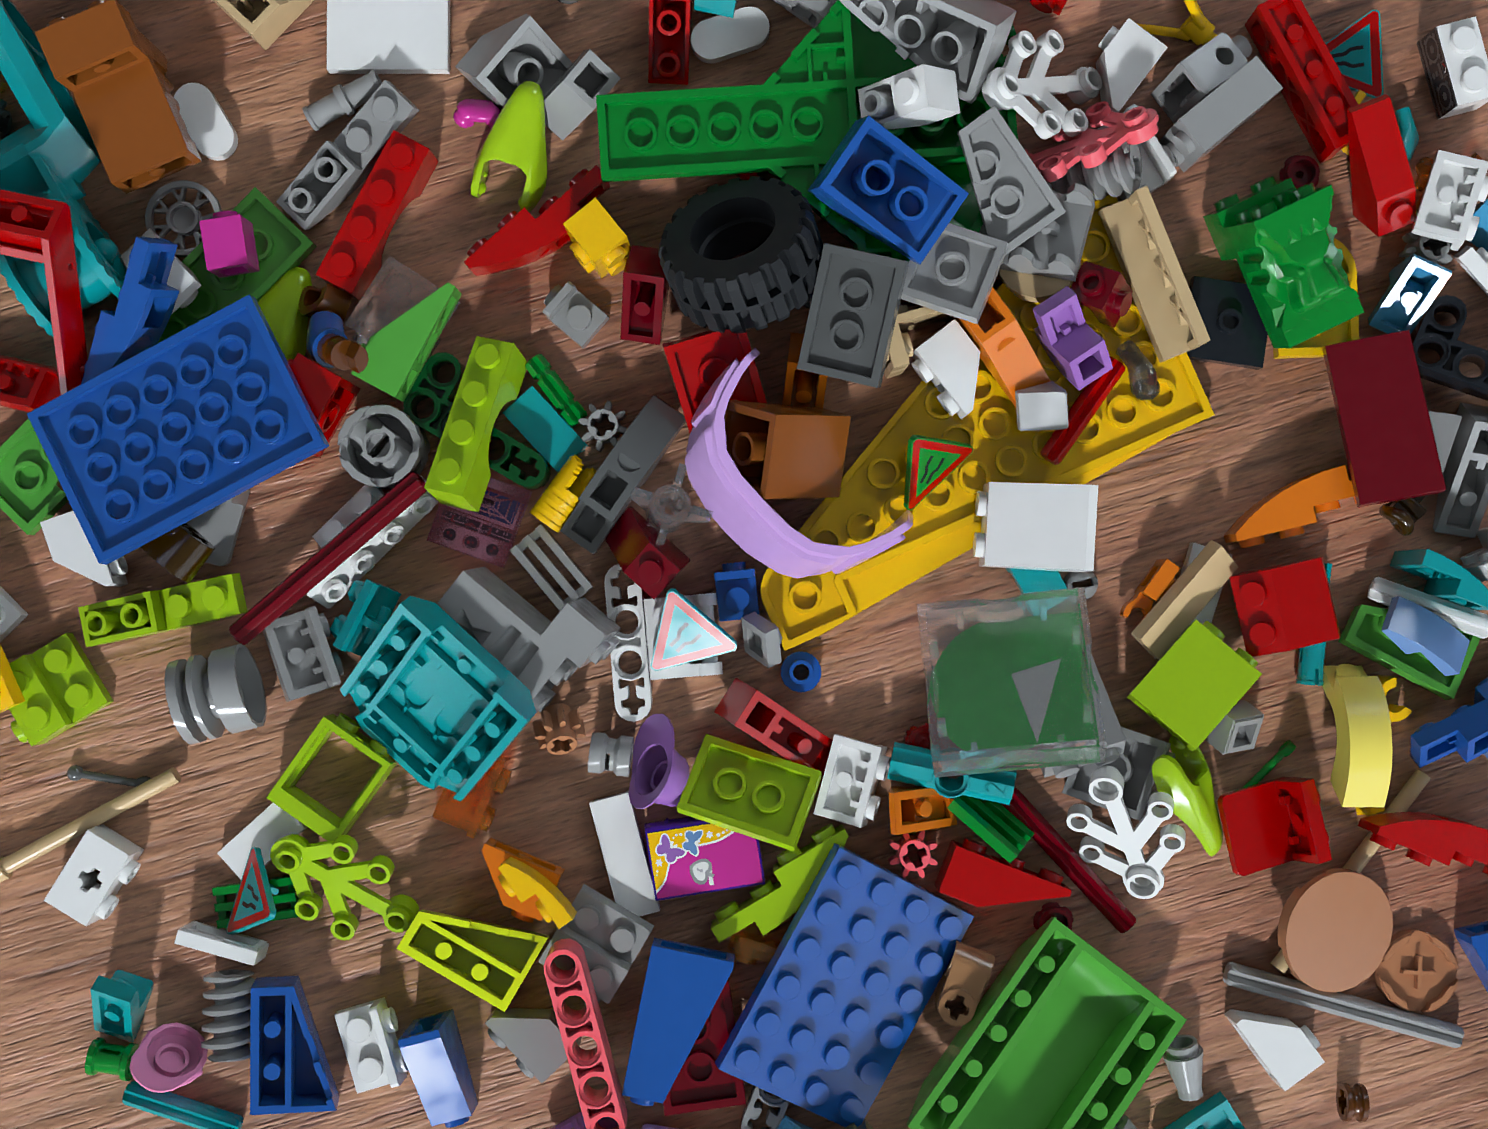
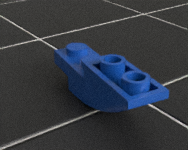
[81,236,179,384]
[1410,677,1488,768]

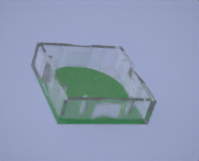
[917,587,1107,778]

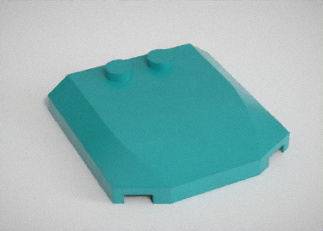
[340,596,537,802]

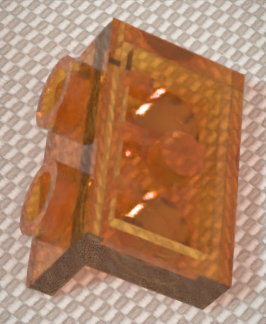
[432,755,512,839]

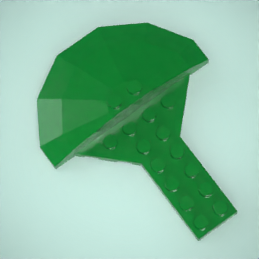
[596,0,1018,261]

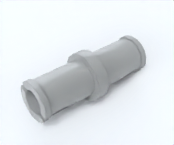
[302,69,382,131]

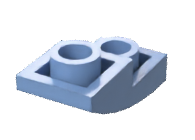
[1381,596,1470,676]

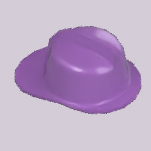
[629,714,689,809]

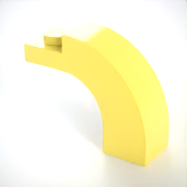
[1322,664,1393,807]

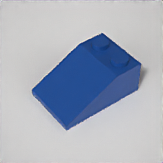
[808,115,969,264]

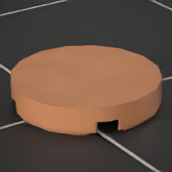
[1374,929,1459,1013]

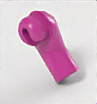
[453,98,501,128]

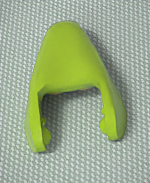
[471,81,547,212]
[258,267,312,361]
[1152,735,1223,857]

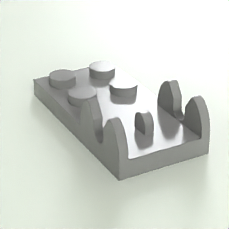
[979,180,1095,281]

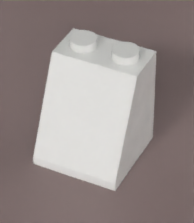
[973,482,1098,572]

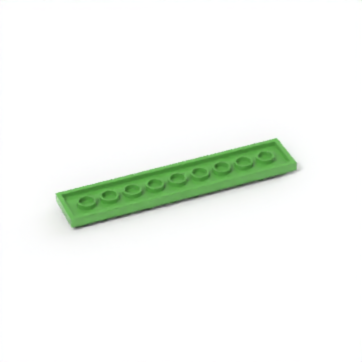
[0,187,317,535]

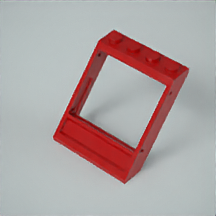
[0,189,88,412]

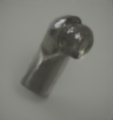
[1116,340,1160,401]

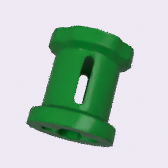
[84,1037,139,1081]

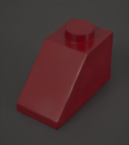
[620,245,670,345]
[605,506,691,599]

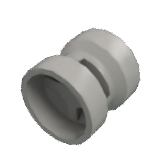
[588,732,634,777]

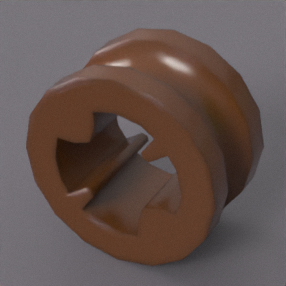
[1336,1083,1370,1122]

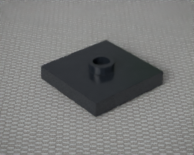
[1187,276,1268,370]

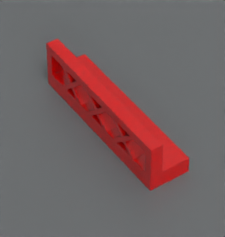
[1245,0,1359,164]

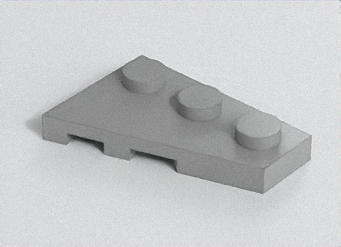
[958,105,1066,255]

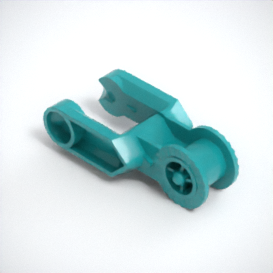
[0,0,127,336]

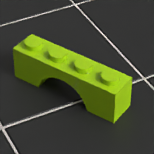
[424,336,527,513]

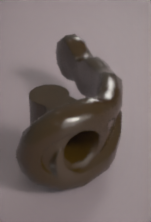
[1379,496,1427,536]

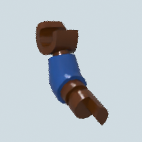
[299,284,369,373]

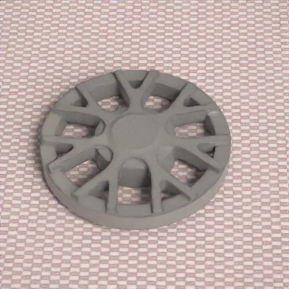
[145,180,222,257]

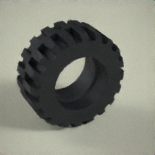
[658,176,824,334]

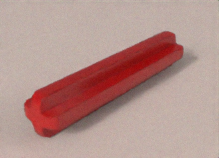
[1040,356,1125,465]

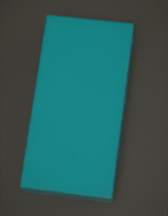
[503,386,588,472]

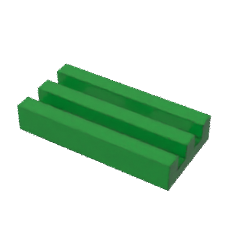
[947,795,1035,863]
[212,875,299,929]

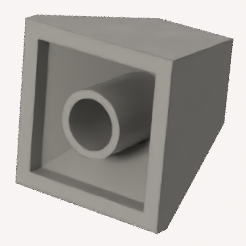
[455,14,573,110]

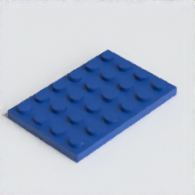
[27,294,329,565]
[715,843,974,1127]

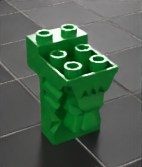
[1203,176,1364,348]

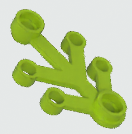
[270,834,419,940]

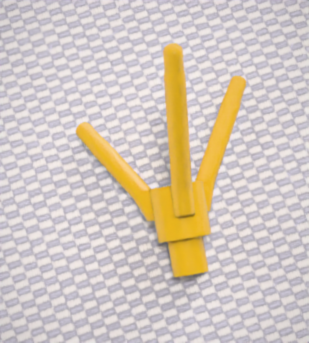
[1136,0,1217,46]

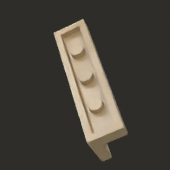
[1098,186,1211,363]

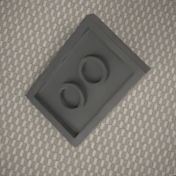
[797,243,909,388]

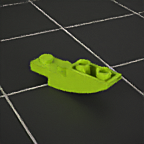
[78,573,248,647]
[711,823,849,943]

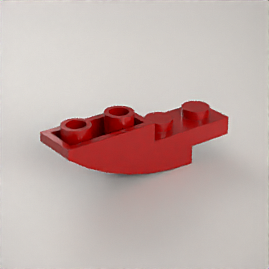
[464,165,611,276]
[1357,812,1488,875]

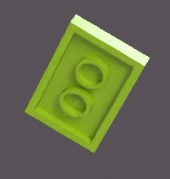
[676,734,822,852]

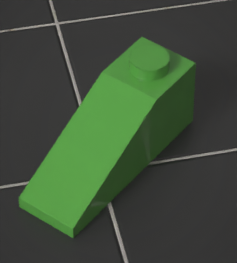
[351,283,462,402]

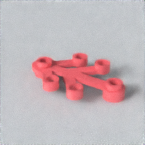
[1024,101,1159,182]

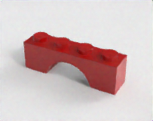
[315,130,439,302]

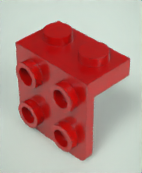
[1217,777,1332,876]

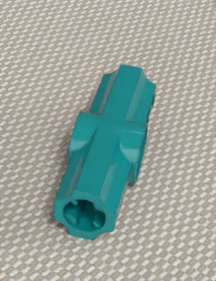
[887,742,1017,805]

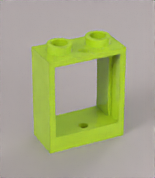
[266,713,398,841]

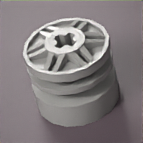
[164,644,267,745]

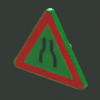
[904,435,973,510]

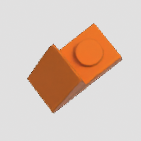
[889,786,957,835]

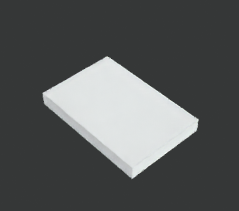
[327,0,450,74]

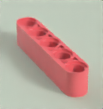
[544,938,628,1129]

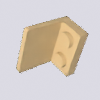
[884,305,952,379]

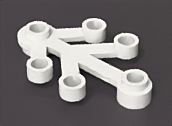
[982,29,1102,140]
[1066,765,1186,899]

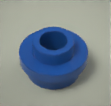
[781,651,821,692]

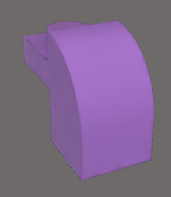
[1032,286,1113,390]

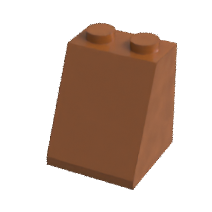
[724,400,851,499]

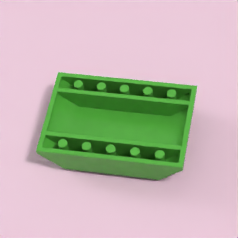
[906,917,1187,1129]

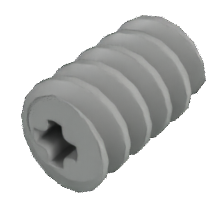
[1051,144,1142,200]
[201,969,255,1062]

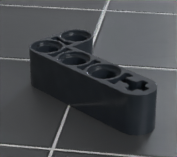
[1413,295,1488,401]

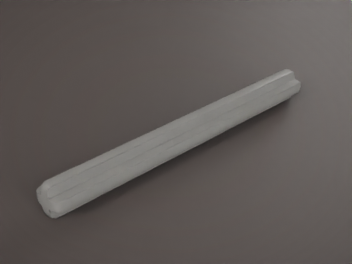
[1223,962,1464,1048]

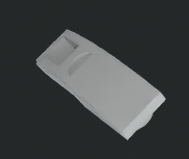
[276,80,420,230]

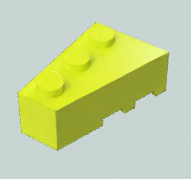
[396,910,550,1012]

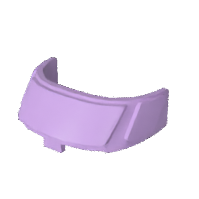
[685,348,913,578]

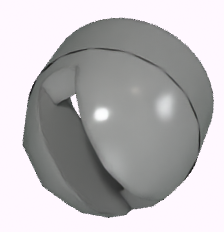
[1064,571,1098,600]

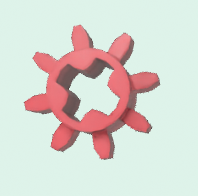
[888,830,938,878]

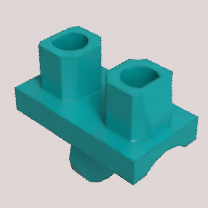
[330,579,401,657]

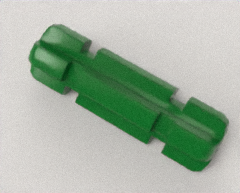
[525,354,587,427]

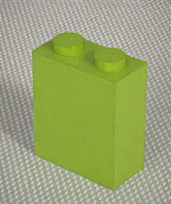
[1127,619,1262,751]

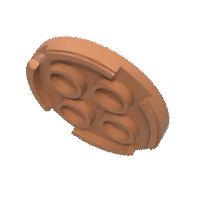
[1277,868,1393,992]

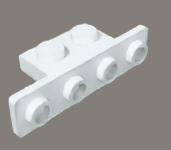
[307,476,438,608]

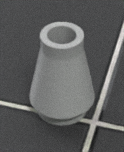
[1162,1035,1203,1101]

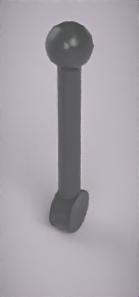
[67,765,151,787]

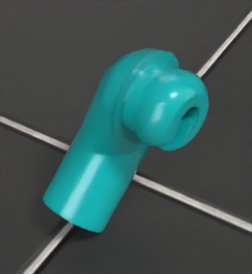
[1394,107,1419,162]

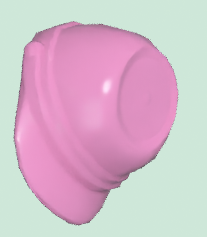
[130,1022,208,1093]

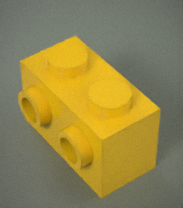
[563,197,631,278]

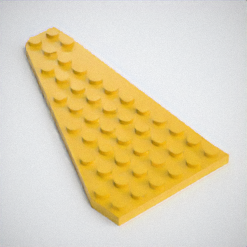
[761,195,1215,651]

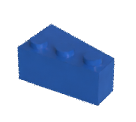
[250,976,340,1115]

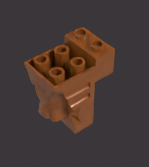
[35,0,202,194]

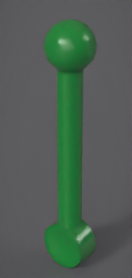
[1234,740,1296,791]

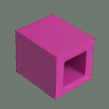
[199,211,260,278]

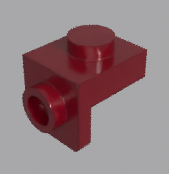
[1070,261,1133,328]

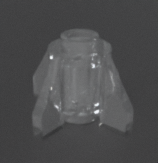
[630,463,713,546]

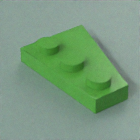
[1338,604,1481,700]

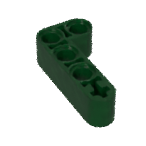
[403,352,551,490]

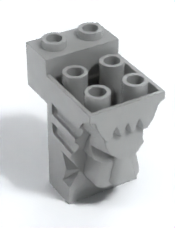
[438,567,621,712]

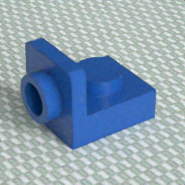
[714,562,759,622]

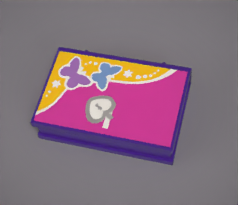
[645,816,765,901]

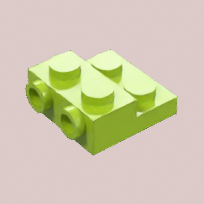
[9,633,114,746]

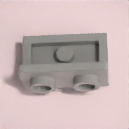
[263,606,343,702]

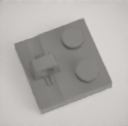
[901,223,1008,325]

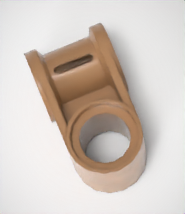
[934,940,995,1027]

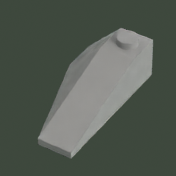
[839,0,1017,104]

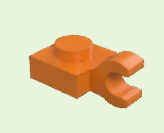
[1119,558,1180,626]

